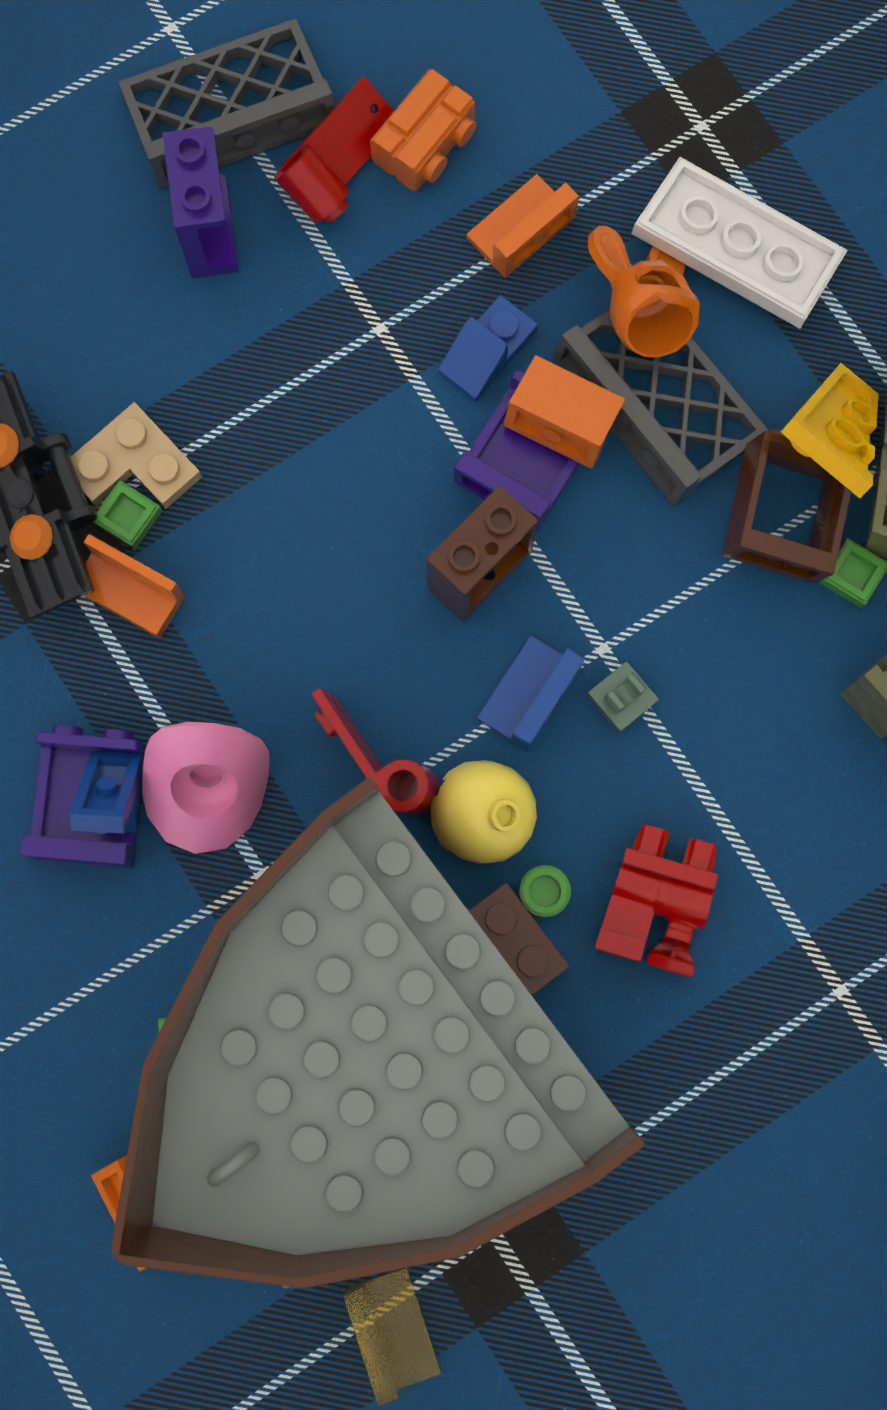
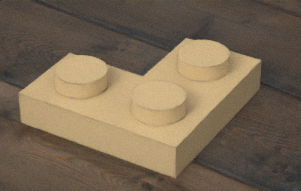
[70,402,202,509]

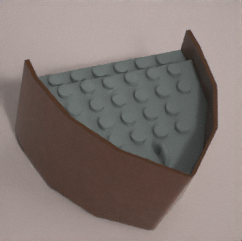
[112,776,646,1288]

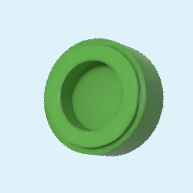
[519,865,571,918]

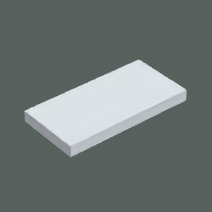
[631,157,848,329]

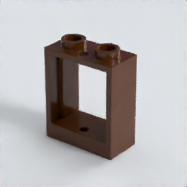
[722,429,851,583]
[426,485,538,622]

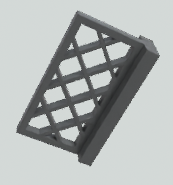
[118,18,335,189]
[552,309,768,507]

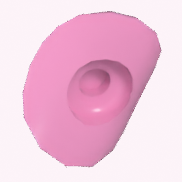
[142,722,270,854]

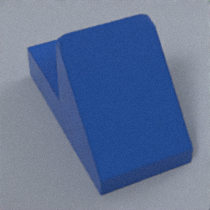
[438,294,538,402]
[69,751,143,834]

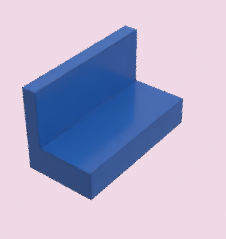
[477,635,585,752]

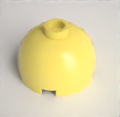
[430,760,537,864]

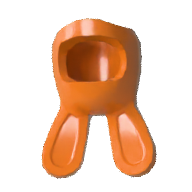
[588,226,700,357]

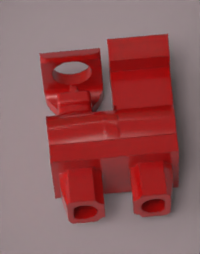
[594,824,719,978]

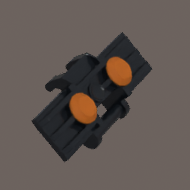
[0,371,98,619]

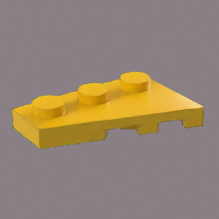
[781,363,879,499]

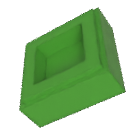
[93,480,163,551]
[819,538,887,609]

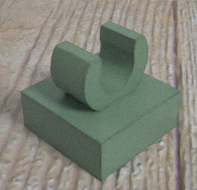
[586,661,659,734]

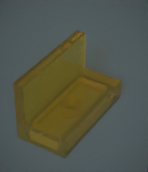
[344,1268,441,1406]

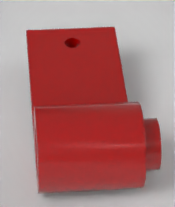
[274,76,394,223]
[311,688,440,815]

